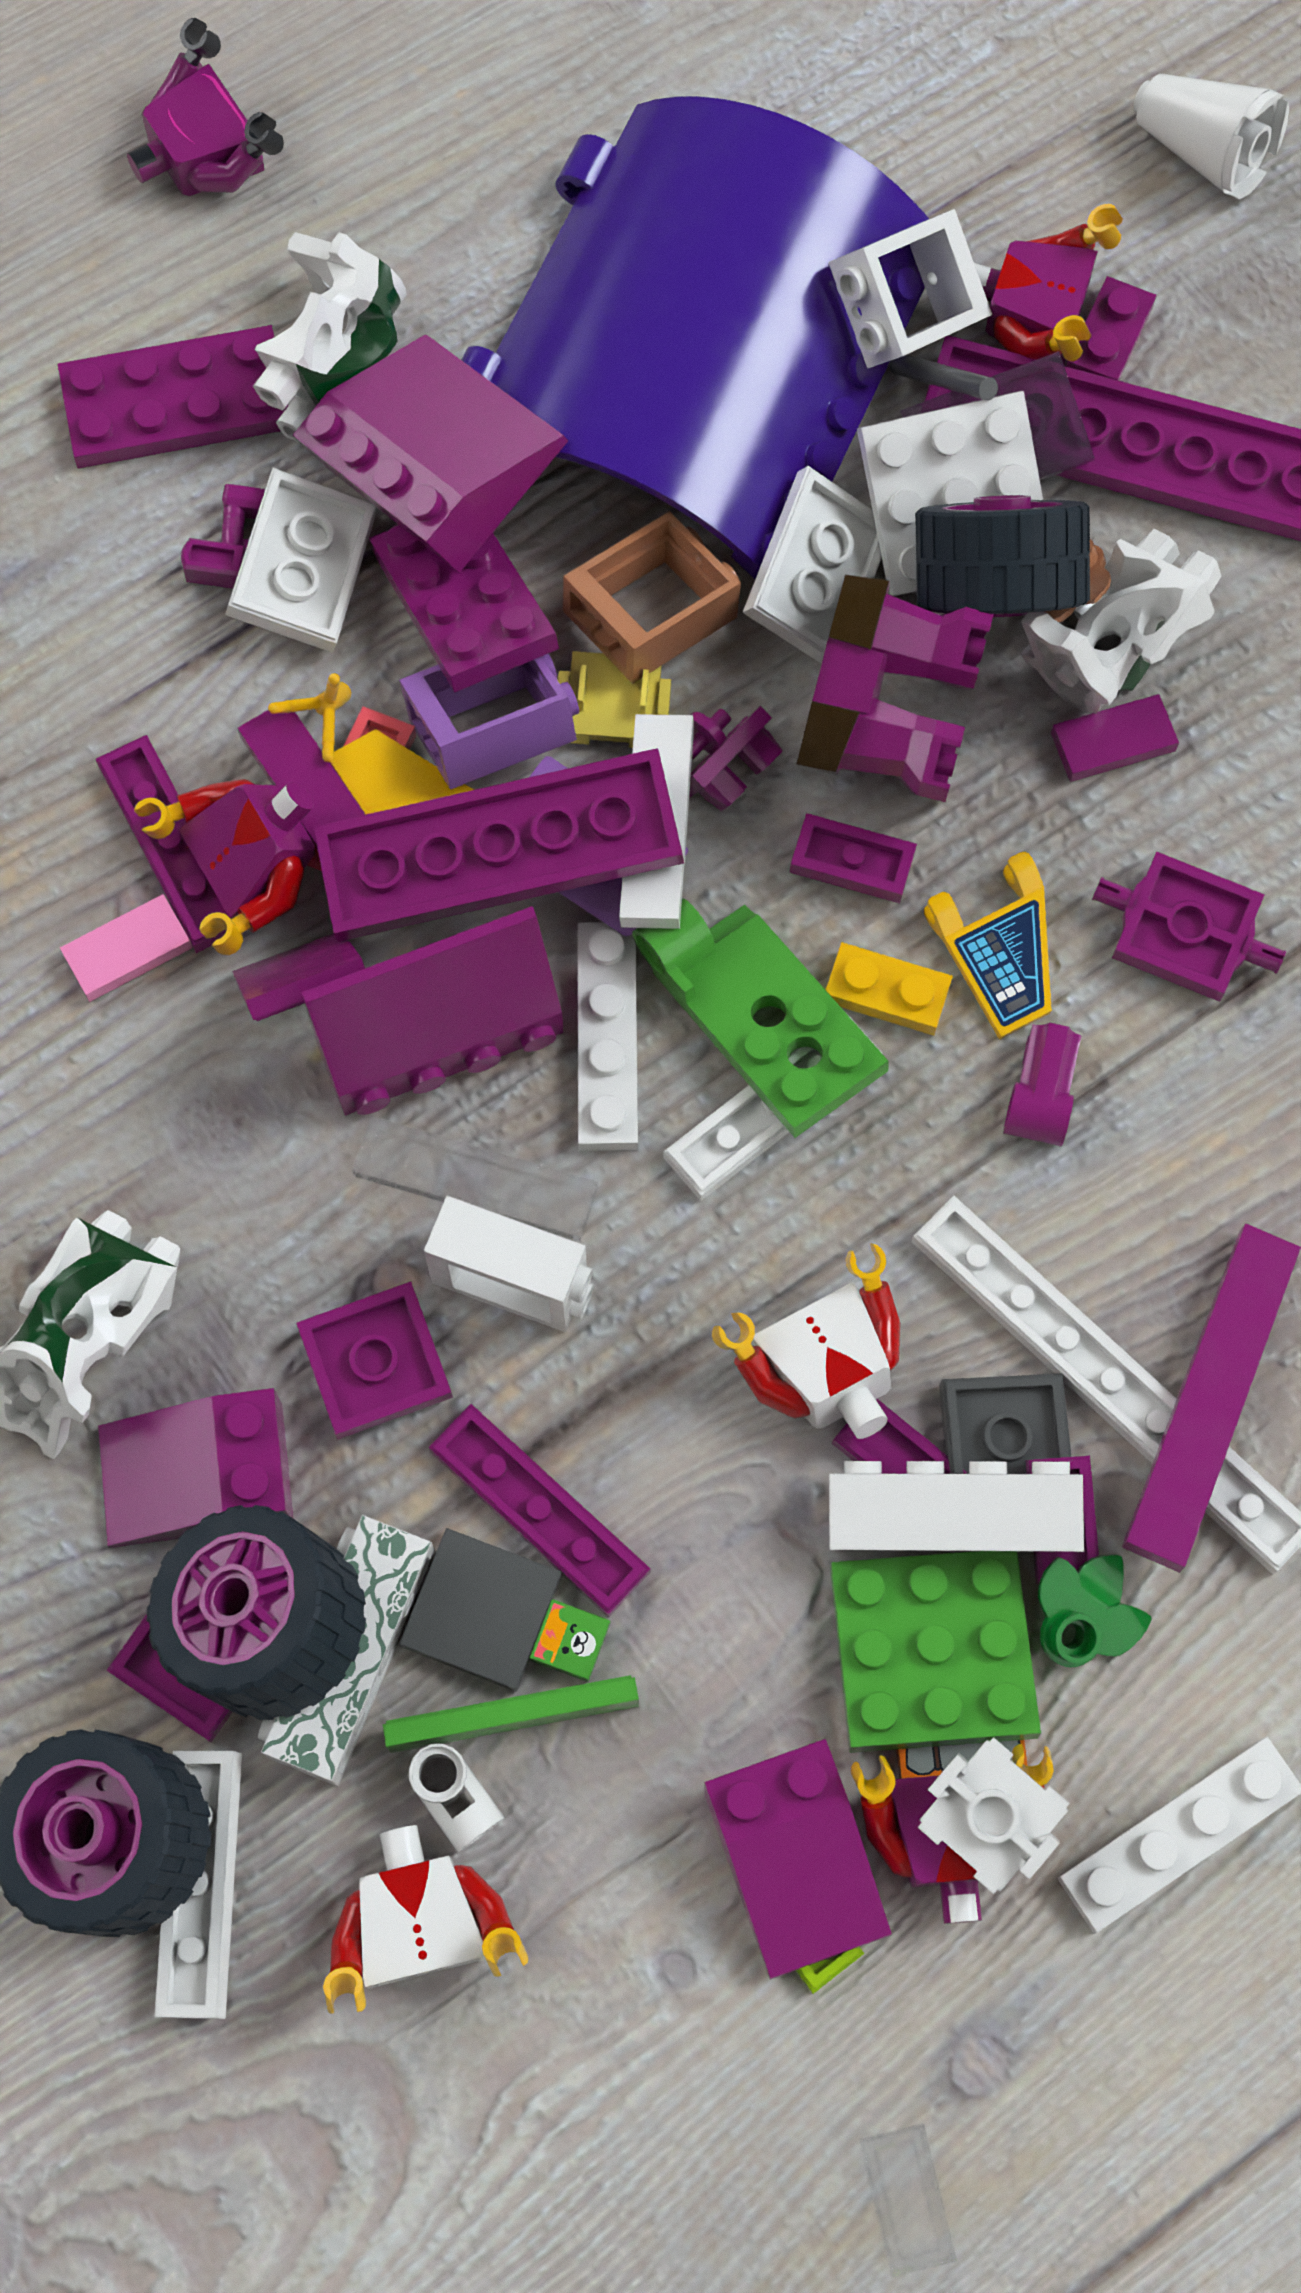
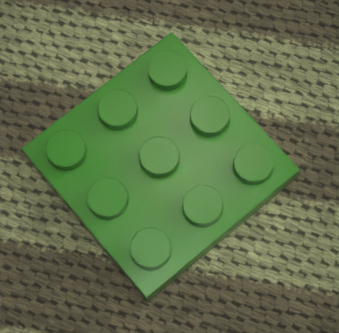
[830,1551,1041,1753]

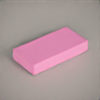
[60,894,193,1002]

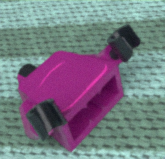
[127,18,284,196]

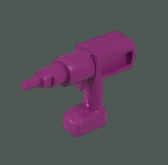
[181,484,265,589]

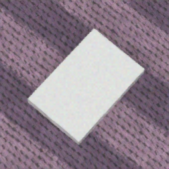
[743,466,882,664]
[225,468,378,653]

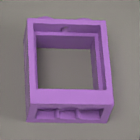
[399,653,579,790]

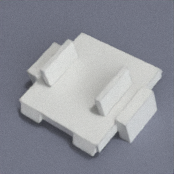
[918,1737,1070,1894]

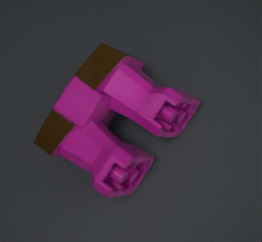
[796,574,994,802]

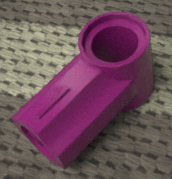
[1003,1022,1082,1147]

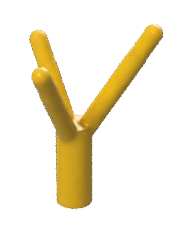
[268,673,352,763]

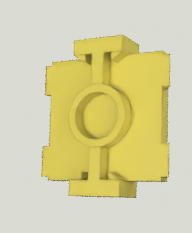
[558,651,671,748]

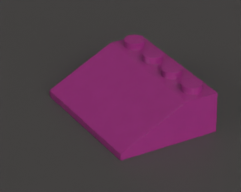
[292,334,568,573]
[301,906,563,1116]

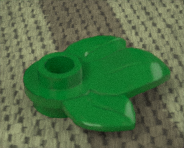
[1038,1554,1152,1668]

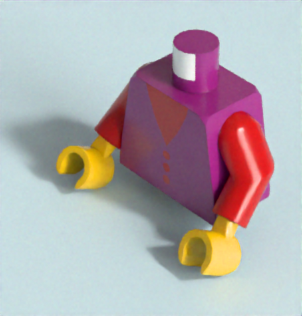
[974,204,1123,366]
[134,779,315,955]
[851,1744,1054,1924]

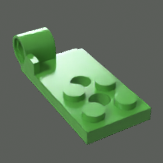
[633,898,889,1138]

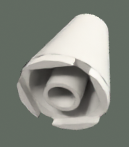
[1134,74,1289,199]

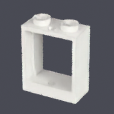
[828,209,992,368]
[424,1195,594,1332]

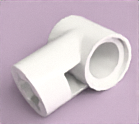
[409,1744,505,1853]

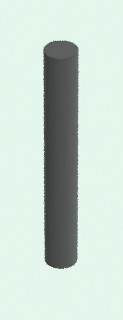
[889,355,998,400]

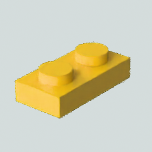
[826,942,953,1036]

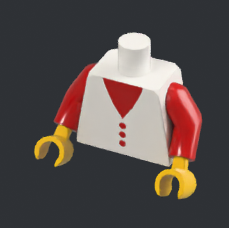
[712,1243,901,1439]
[323,1825,528,2014]

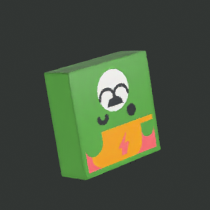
[530,1599,611,1682]

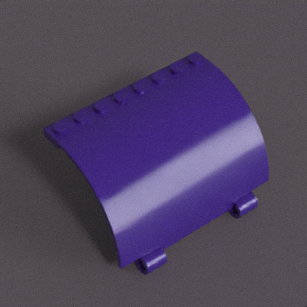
[461,96,929,579]

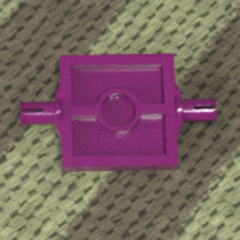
[1092,851,1286,1002]

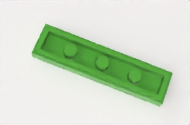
[383,1675,639,1753]

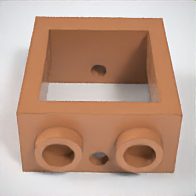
[563,511,741,684]

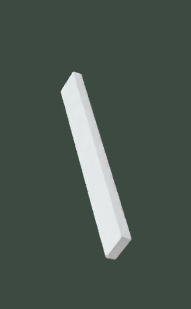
[911,1196,1301,1575]

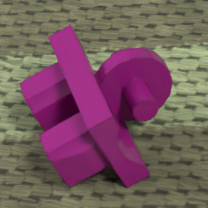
[689,706,783,811]

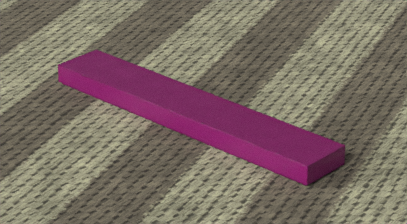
[1122,1223,1301,1573]

